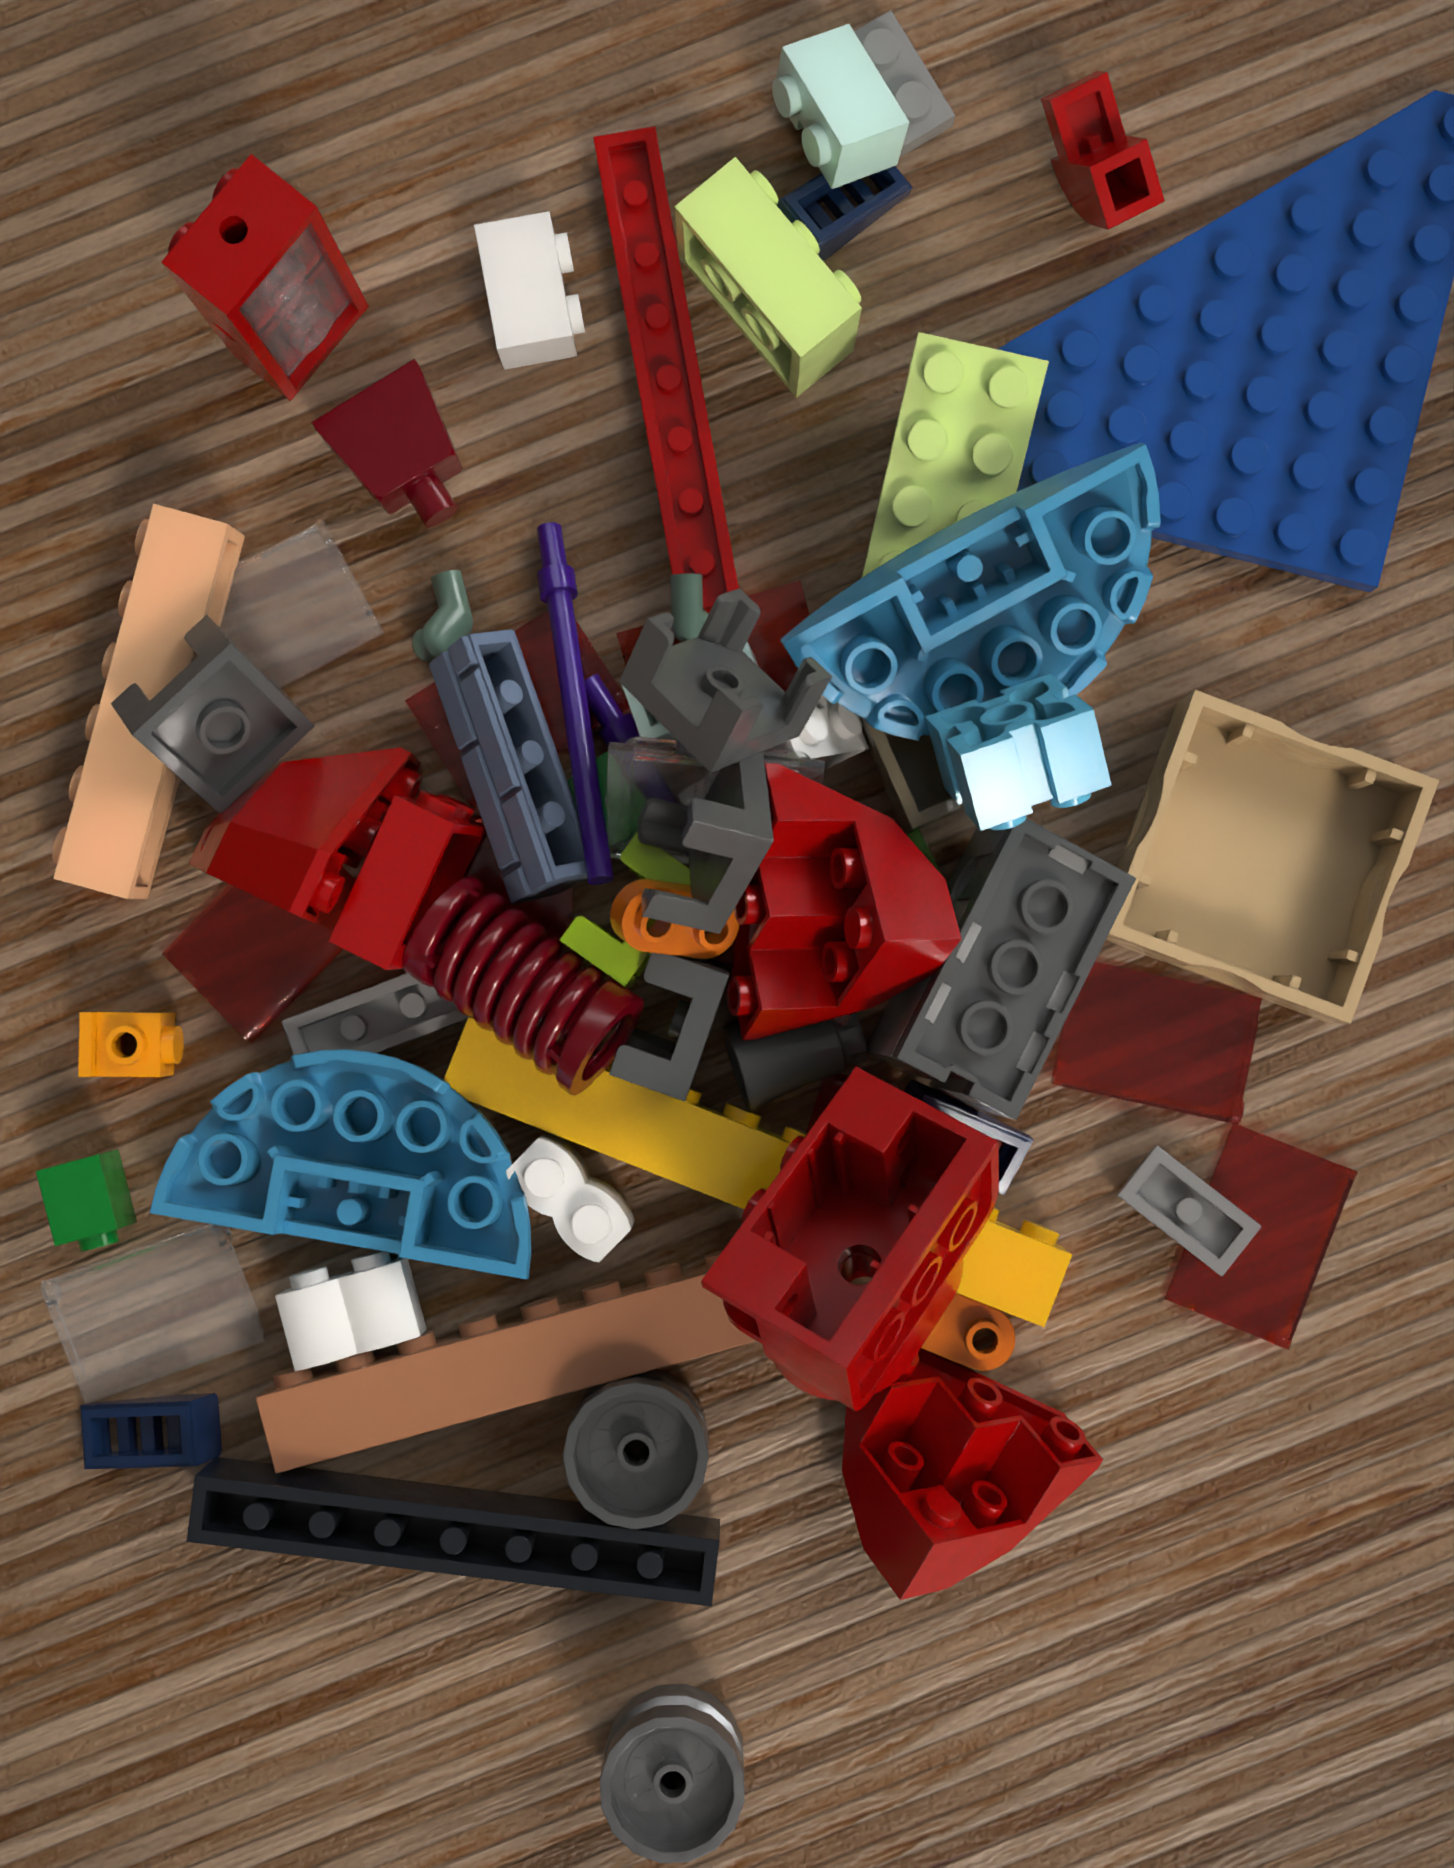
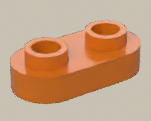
[610,879,739,959]
[921,1293,1015,1371]

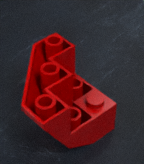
[188,747,423,923]
[727,763,962,1040]
[842,1348,1104,1600]

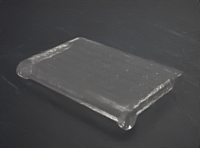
[220,520,384,688]
[41,1223,266,1404]

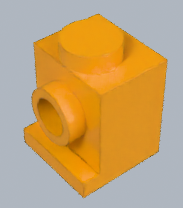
[78,1012,184,1077]

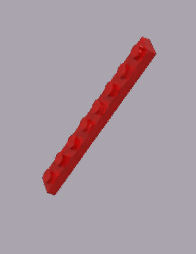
[593,126,739,613]

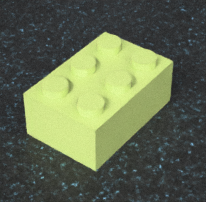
[674,157,862,398]

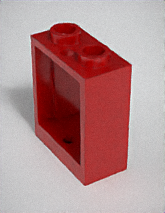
[328,790,486,970]

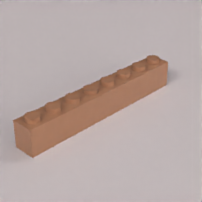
[256,1249,756,1474]

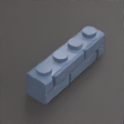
[429,629,587,904]

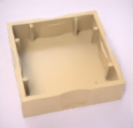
[1106,690,1439,1024]

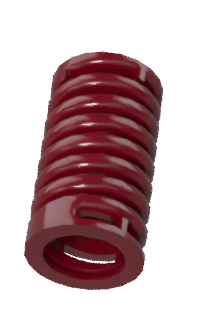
[402,876,644,1096]

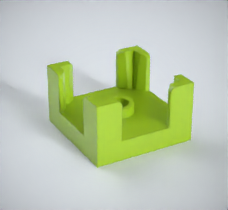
[560,832,691,987]

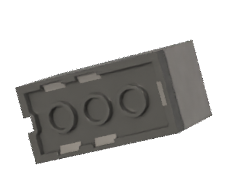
[866,818,1136,1120]

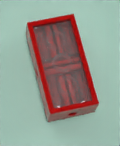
[161,154,369,402]

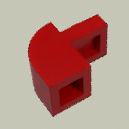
[1041,71,1165,230]

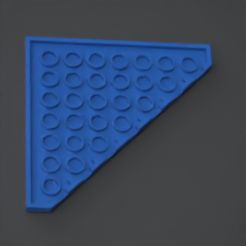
[997,90,1454,593]

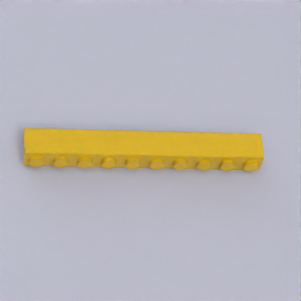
[444,1017,1073,1327]

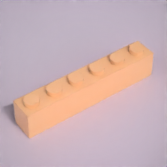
[52,503,245,899]

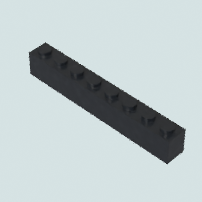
[186,1457,720,1607]

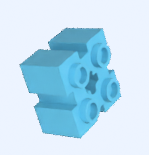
[925,673,1112,831]

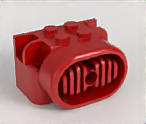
[701,1067,999,1411]

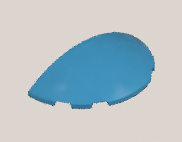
[780,442,1161,740]
[150,1049,531,1279]

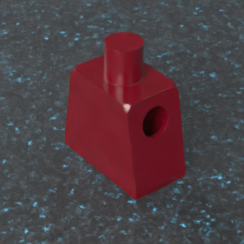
[311,358,463,528]

